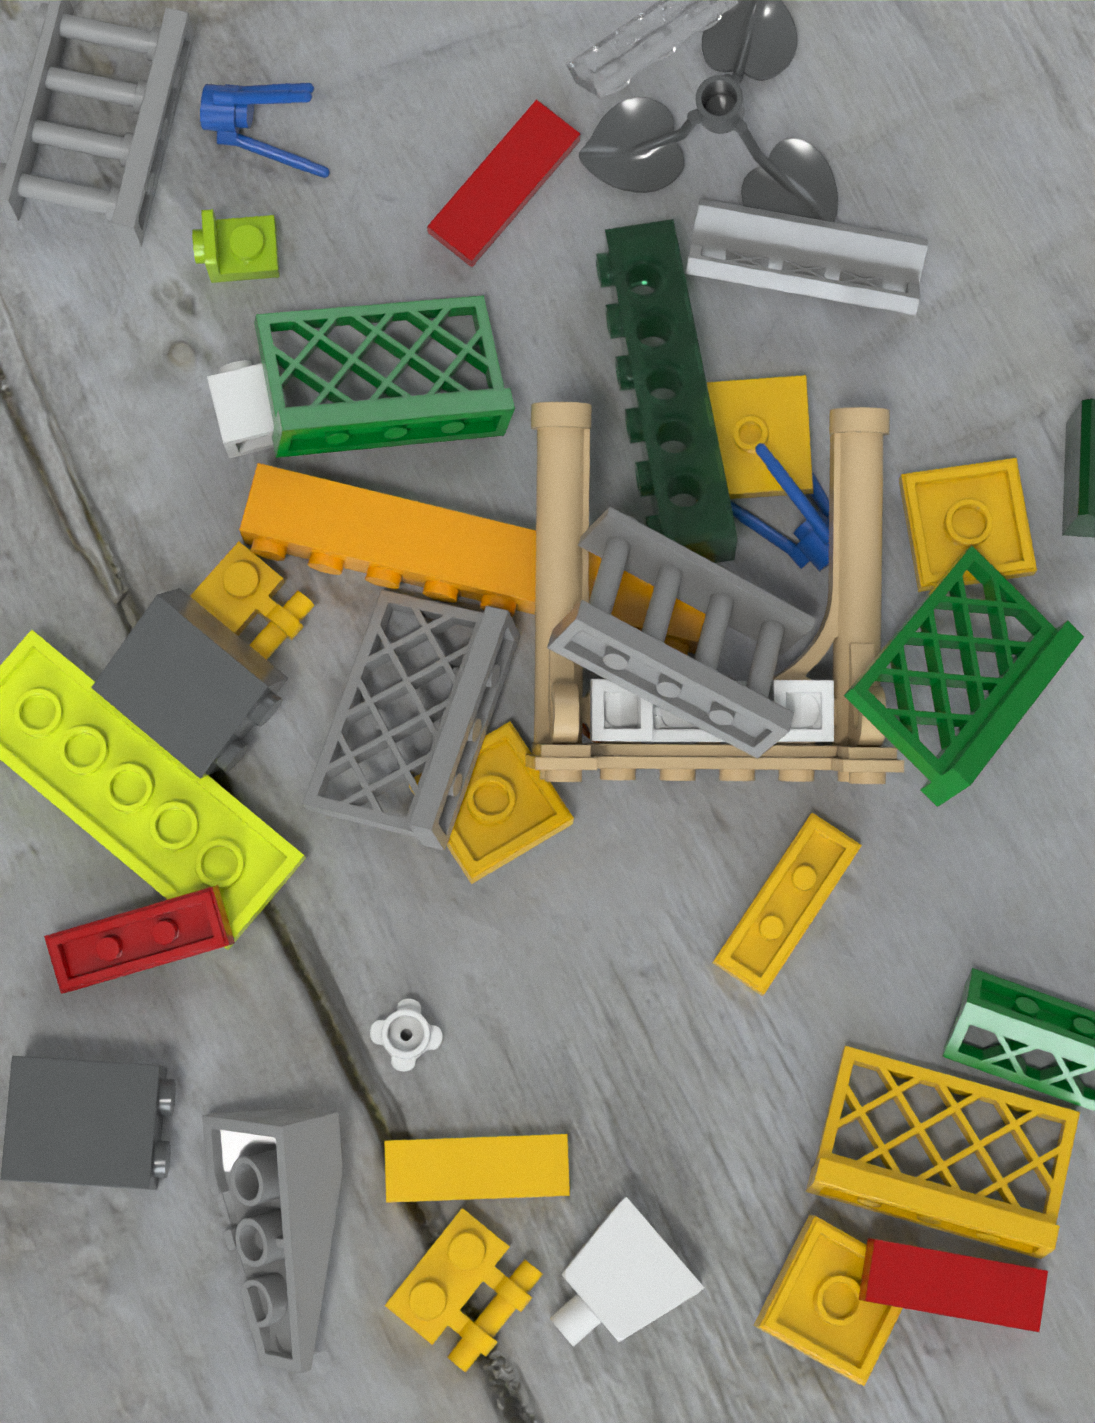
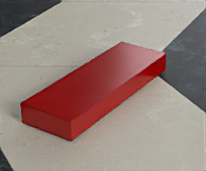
[427,99,581,267]
[44,885,235,994]
[858,1238,1048,1333]

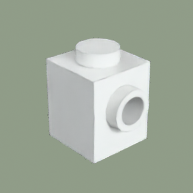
[207,360,288,458]

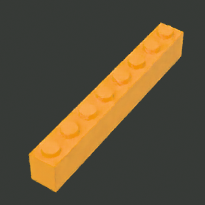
[239,463,706,656]

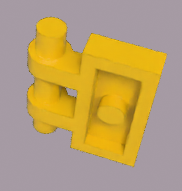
[190,541,315,660]
[385,1208,543,1372]

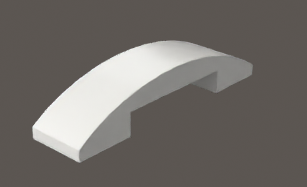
[590,679,834,742]

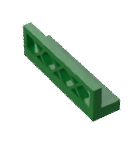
[942,968,1095,1111]

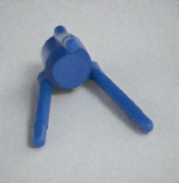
[200,83,330,178]
[722,443,829,572]

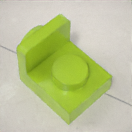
[192,209,280,283]

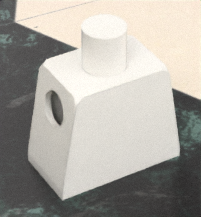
[550,1197,704,1347]

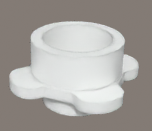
[370,999,443,1072]

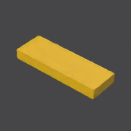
[712,813,862,996]
[384,1134,570,1203]

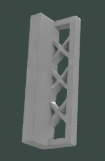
[685,198,928,315]

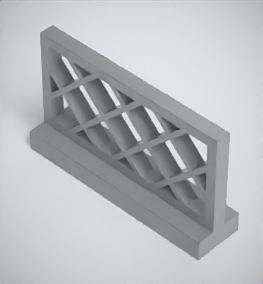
[302,590,520,851]

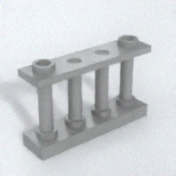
[0,0,195,247]
[547,506,816,759]

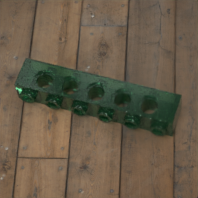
[595,219,737,563]

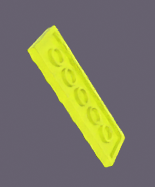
[0,629,306,950]

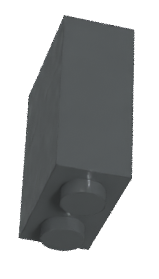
[91,588,288,779]
[0,1056,176,1190]

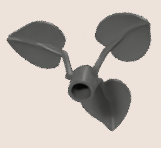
[579,0,838,222]

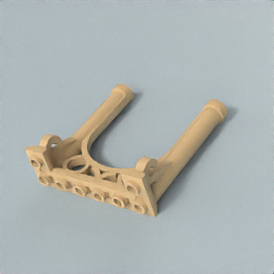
[525,402,904,784]

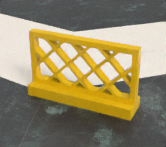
[806,1046,1080,1259]

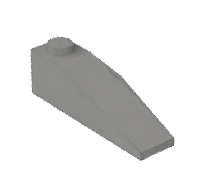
[202,1107,343,1373]

